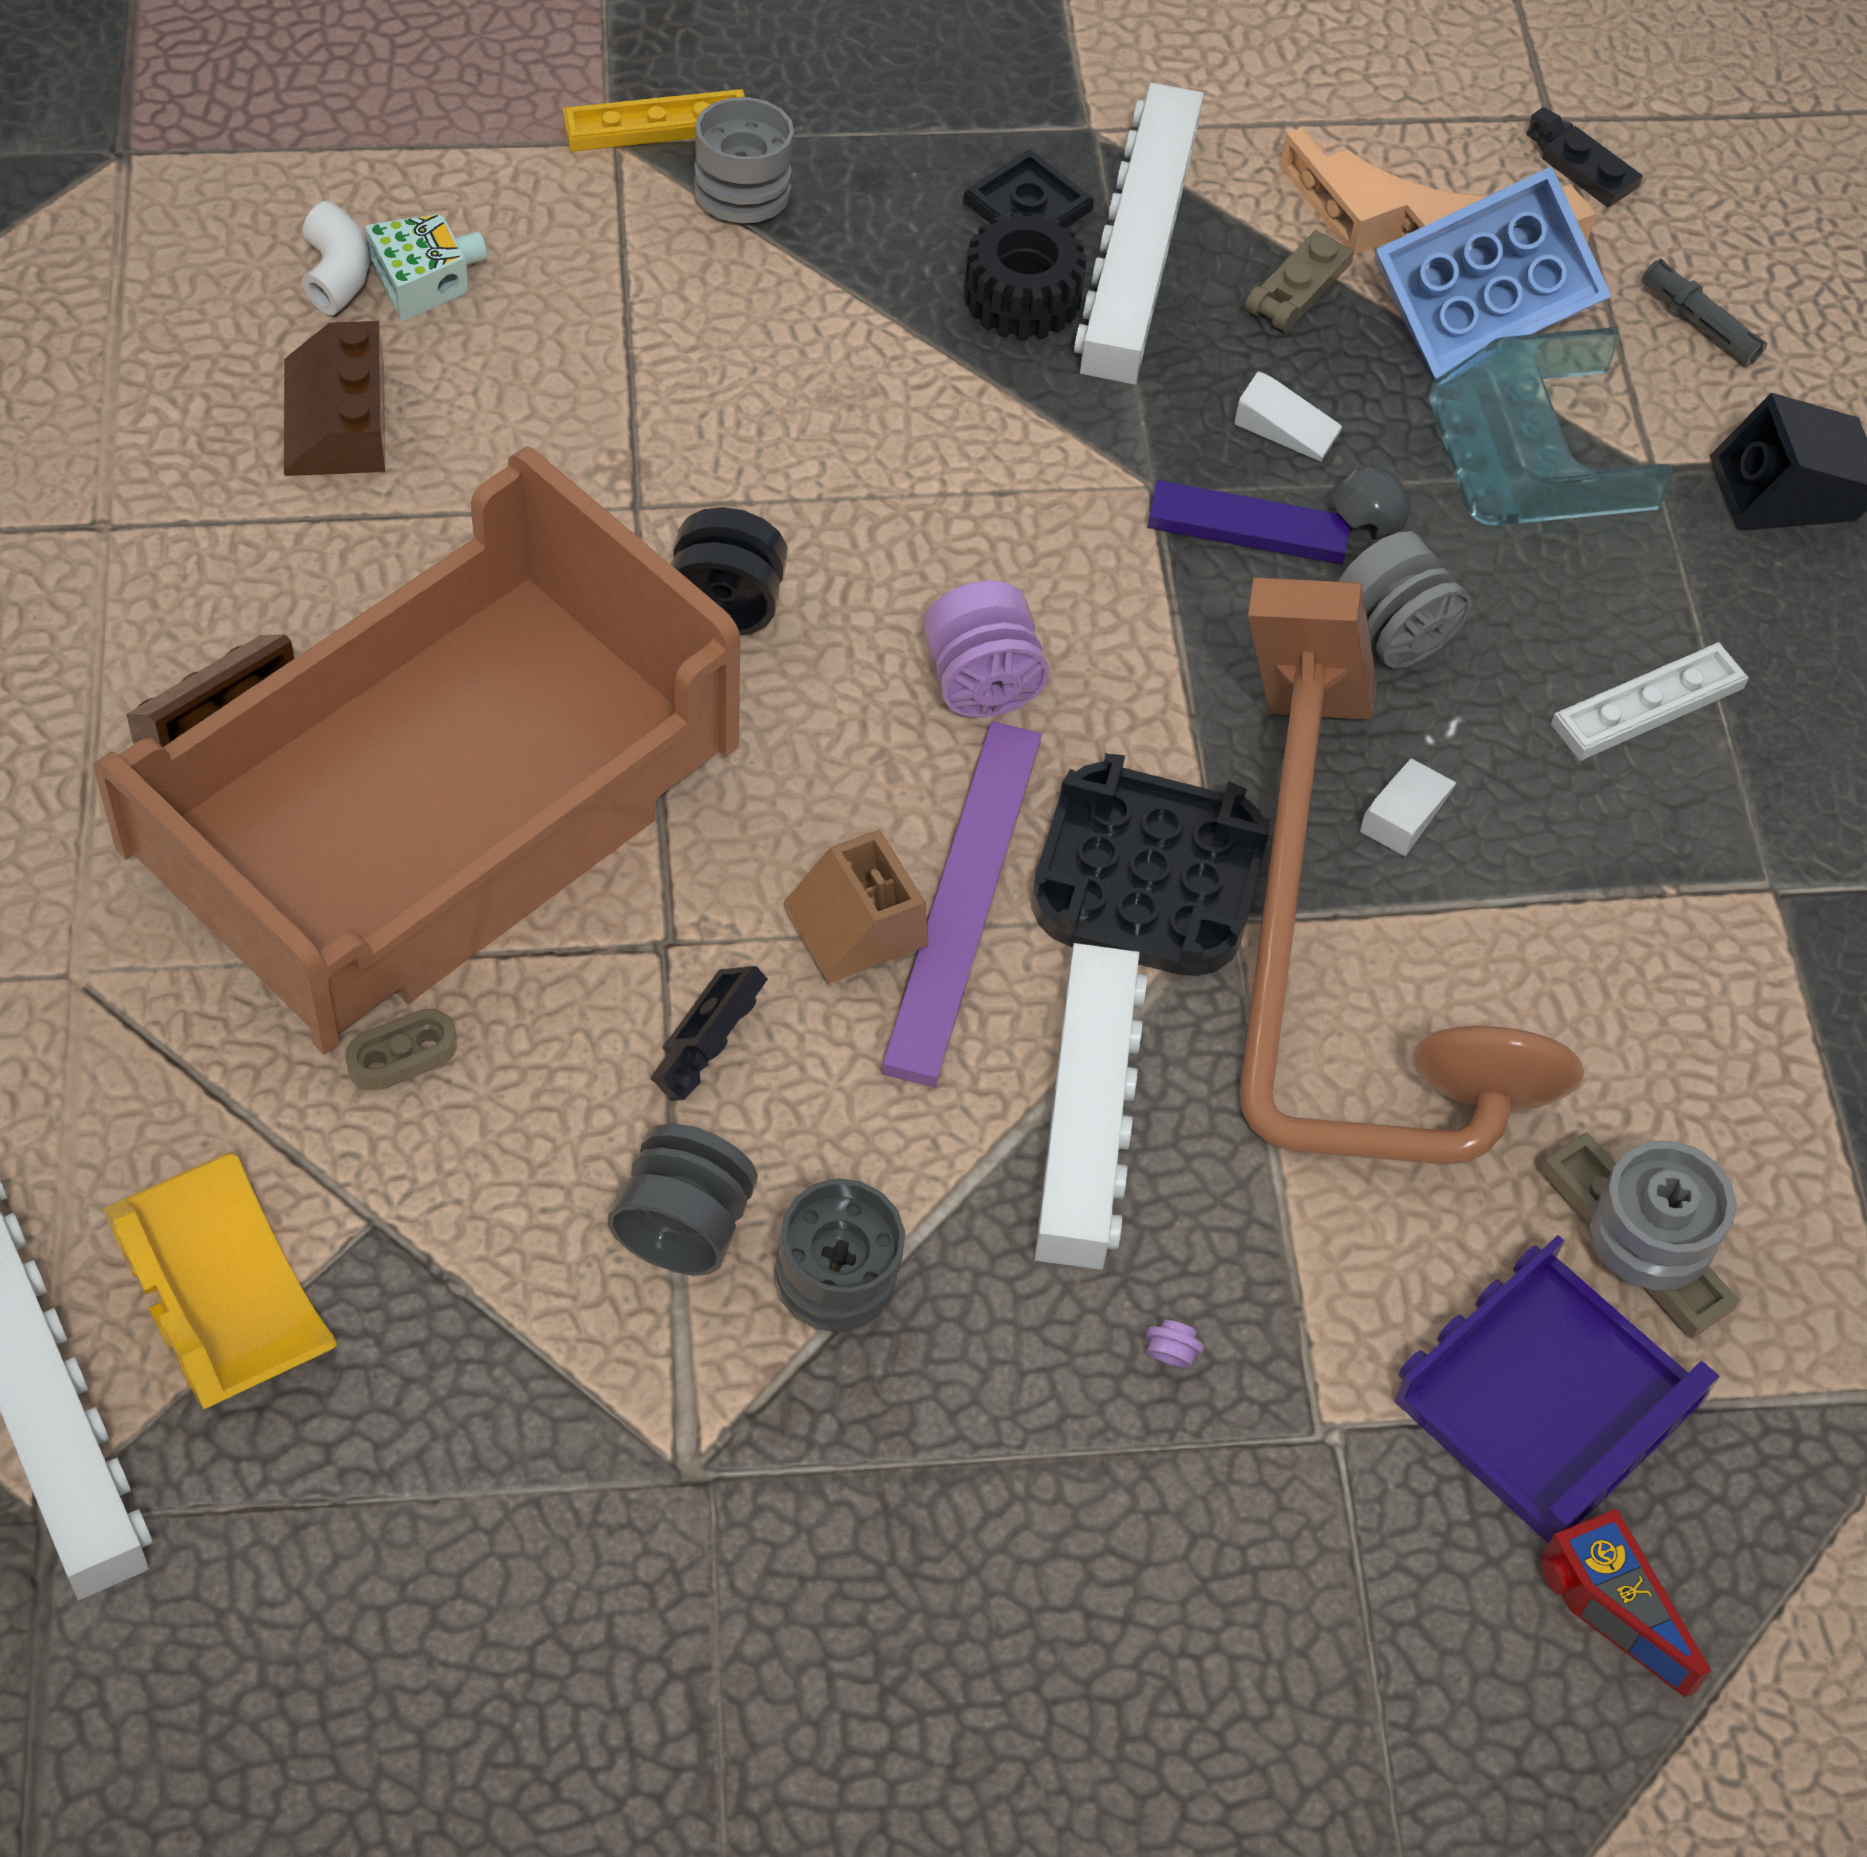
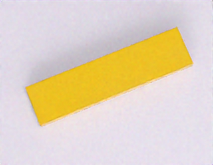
[562,89,745,152]

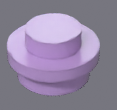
[1145,1320,1204,1369]

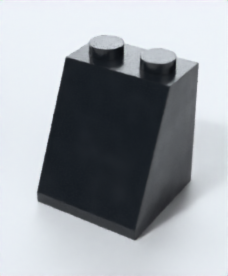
[1709,392,1867,531]

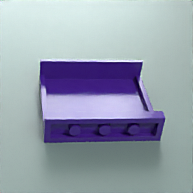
[1394,1235,1720,1544]

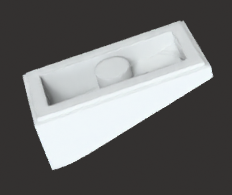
[1234,371,1342,462]
[1360,758,1456,857]

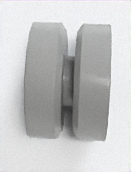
[1590,1141,1737,1291]

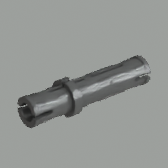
[1641,258,1767,367]

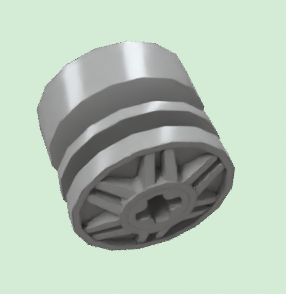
[694,97,794,223]
[1338,531,1472,668]

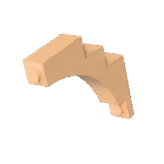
[1280,127,1596,255]

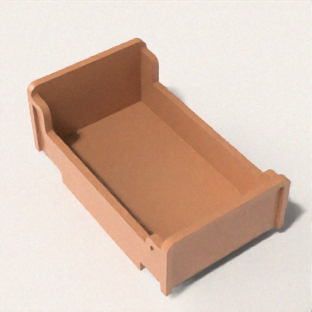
[93,446,740,1055]

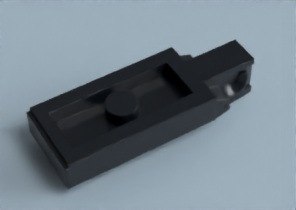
[1526,107,1643,208]
[650,966,768,1101]

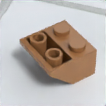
[784,829,929,984]

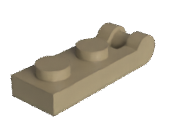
[1244,229,1354,332]

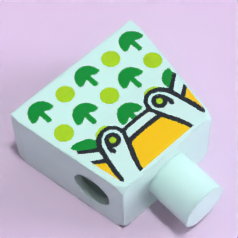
[365,214,487,321]

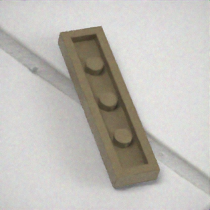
[1540,1132,1740,1339]

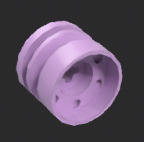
[923,580,1049,718]

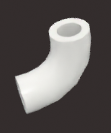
[302,201,371,316]

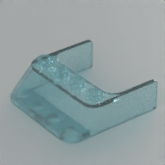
[1429,327,1673,525]

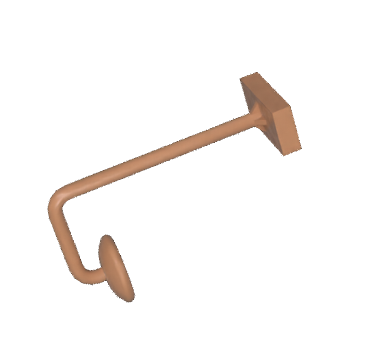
[1239,577,1584,1165]

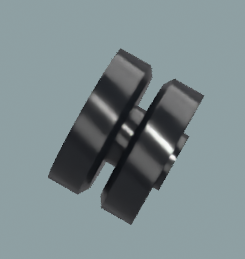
[670,507,788,635]

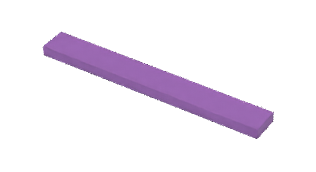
[882,721,1042,1088]

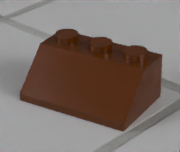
[284,321,386,476]
[126,634,295,747]

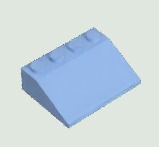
[1374,166,1611,380]

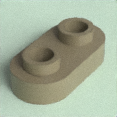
[345,1009,457,1090]

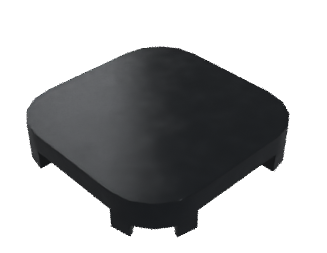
[1031,753,1269,976]

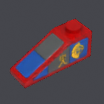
[1541,1509,1712,1697]

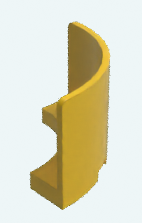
[102,1152,337,1409]

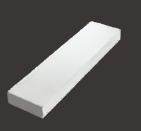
[1551,642,1749,761]

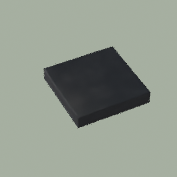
[963,149,1094,228]

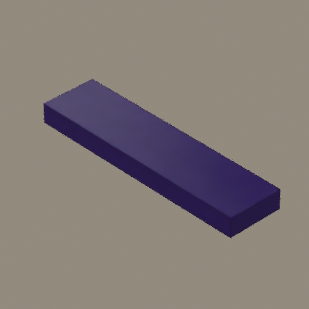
[1147,480,1350,565]

